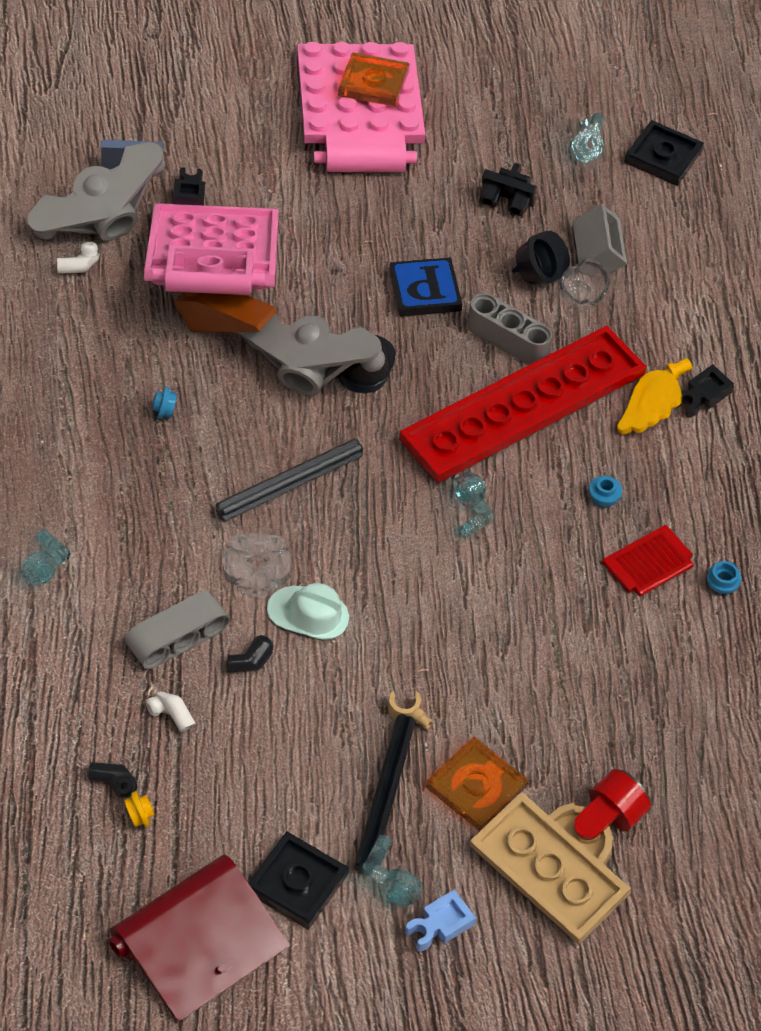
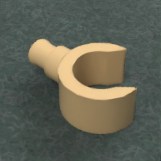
[388,690,433,729]

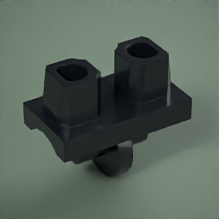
[481,163,537,216]

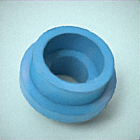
[152,386,177,419]
[589,476,622,508]
[707,561,741,594]

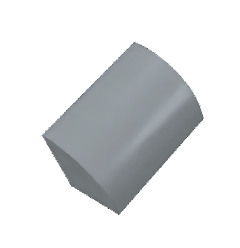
[572,203,627,273]

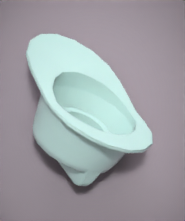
[267,583,349,640]

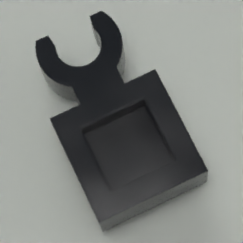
[173,167,206,206]
[678,364,734,418]

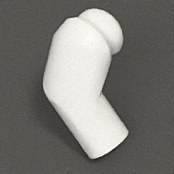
[57,242,100,274]
[146,691,196,733]

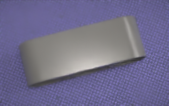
[468,293,552,365]
[124,590,230,669]

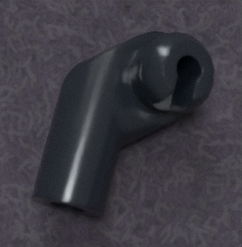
[227,635,274,673]
[89,762,137,798]

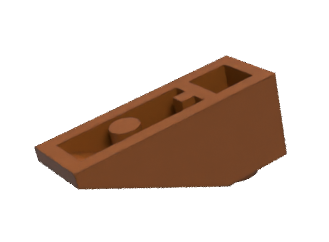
[174,292,277,332]

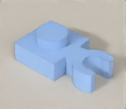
[405,890,476,951]

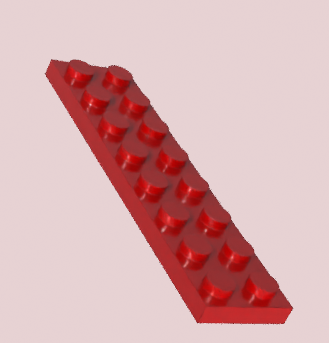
[399,325,647,484]

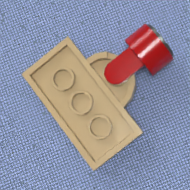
[470,769,651,945]

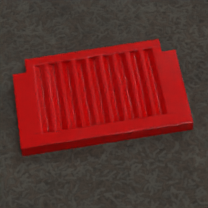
[602,525,694,597]

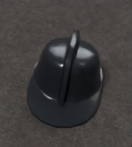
[511,231,570,284]
[338,335,396,394]

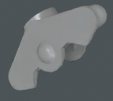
[27,142,165,241]
[239,314,385,396]

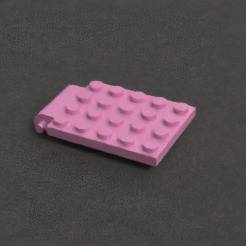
[297,42,425,172]
[144,203,279,295]

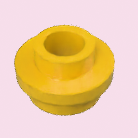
[124,790,155,827]

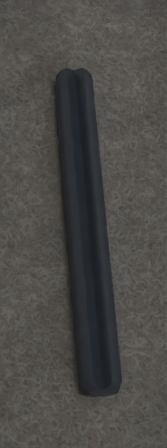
[215,439,363,521]
[354,714,415,875]

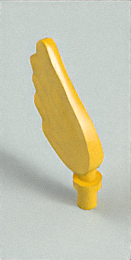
[617,358,692,435]

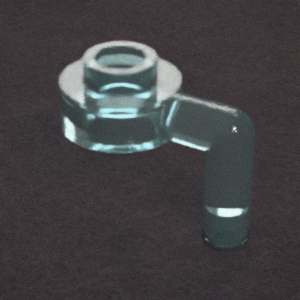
[571,113,604,162]
[453,471,494,538]
[21,529,71,585]
[362,835,423,906]

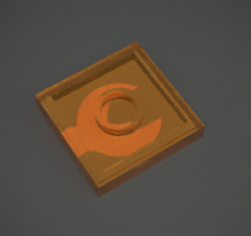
[338,52,410,107]
[425,737,529,831]

